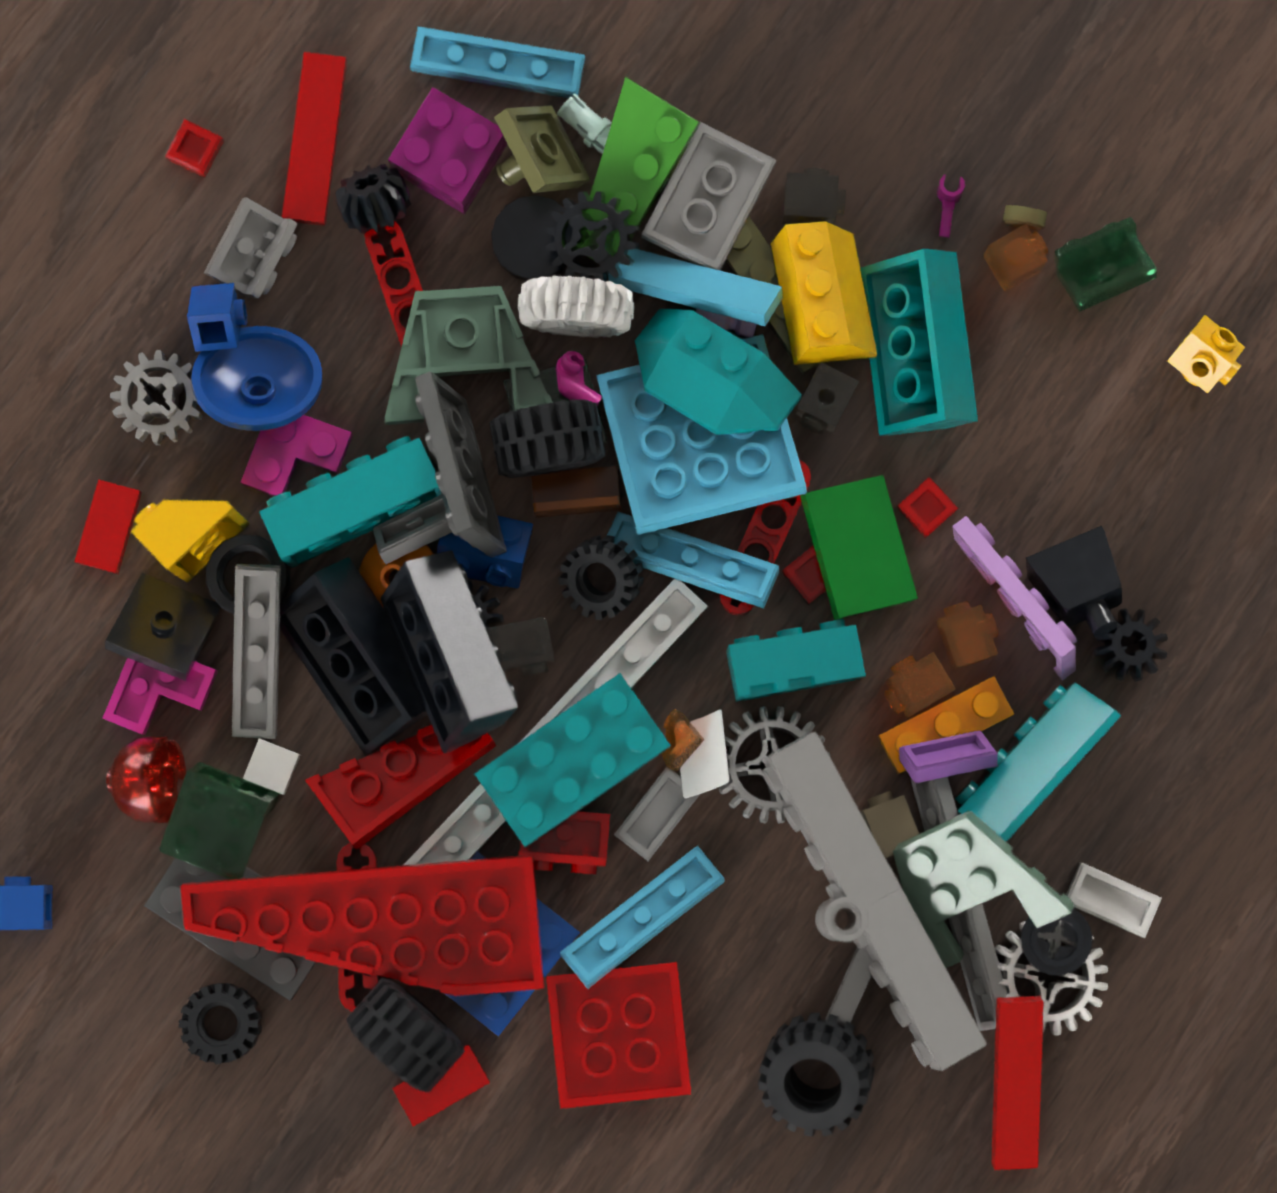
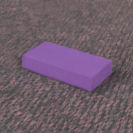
[899,730,998,783]

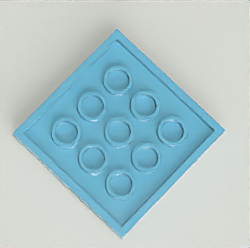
[596,334,807,535]

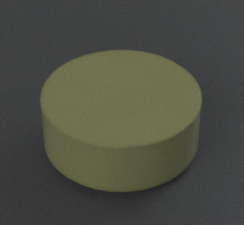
[1002,205,1047,230]

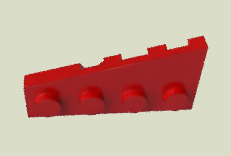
[305,724,497,850]

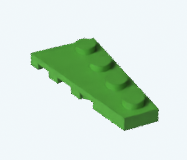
[579,77,701,260]

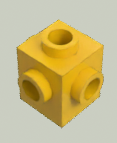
[1167,315,1245,393]

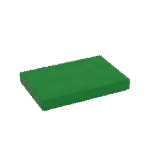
[800,475,918,620]

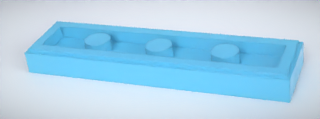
[410,26,585,98]
[608,249,783,326]
[607,512,779,609]
[560,845,725,989]

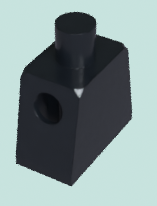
[1026,525,1122,637]

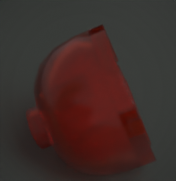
[106,737,187,823]

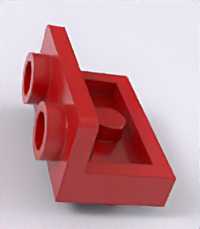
[518,812,611,875]

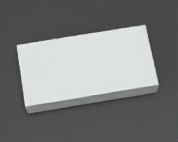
[1066,862,1162,938]

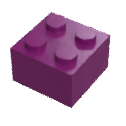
[388,87,508,214]

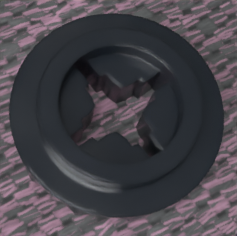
[1021,908,1092,975]

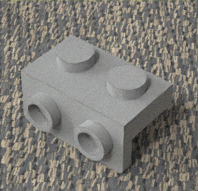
[204,198,297,299]

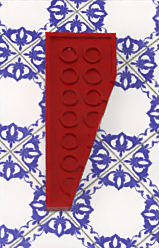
[180,855,545,996]

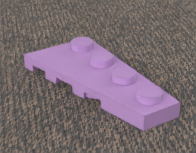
[952,516,1077,681]

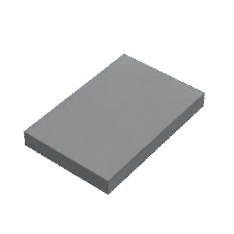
[641,122,777,271]

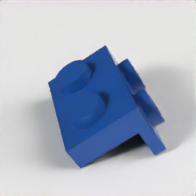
[437,515,533,588]

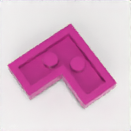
[240,415,353,496]
[102,658,218,735]

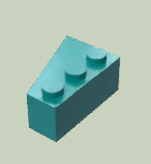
[726,619,866,702]

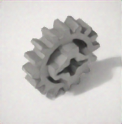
[110,350,203,445]

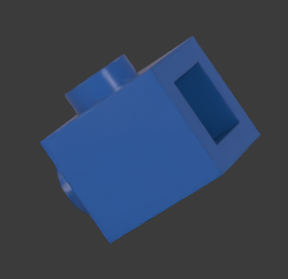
[187,283,247,352]
[0,877,53,930]

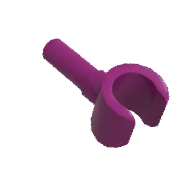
[937,175,965,238]

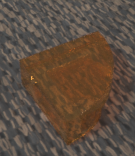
[662,709,704,772]

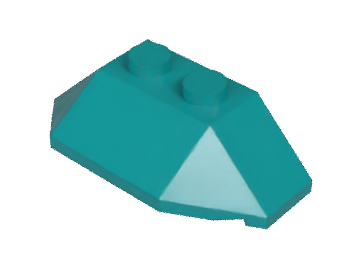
[635,308,802,435]

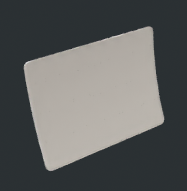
[676,710,729,798]

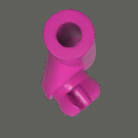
[556,351,602,406]

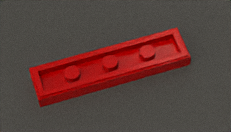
[282,52,347,226]
[991,996,1044,1170]

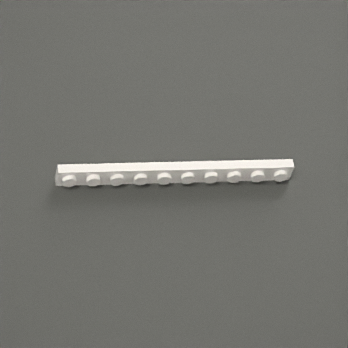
[404,579,708,865]

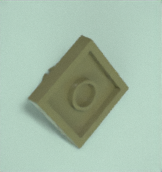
[494,106,590,193]

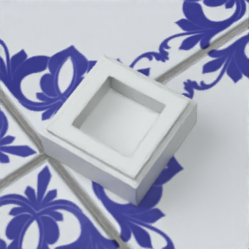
[243,738,301,795]

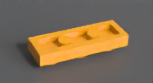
[878,676,1014,774]

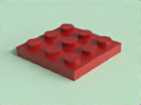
[546,962,691,1109]

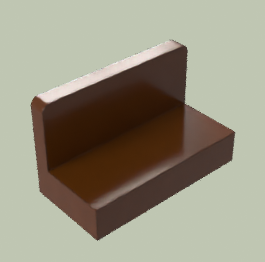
[531,466,621,518]

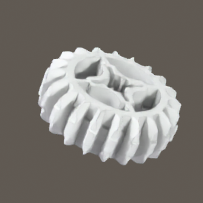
[517,275,634,338]
[995,920,1108,1036]

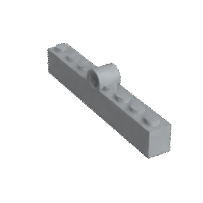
[762,731,987,1071]

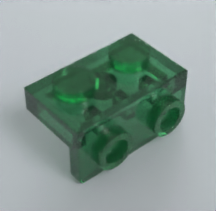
[1054,217,1157,312]

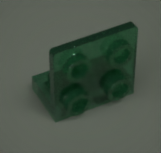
[159,762,280,880]

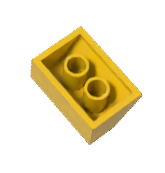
[771,221,877,365]
[131,500,250,583]

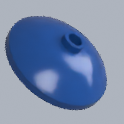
[192,326,323,431]

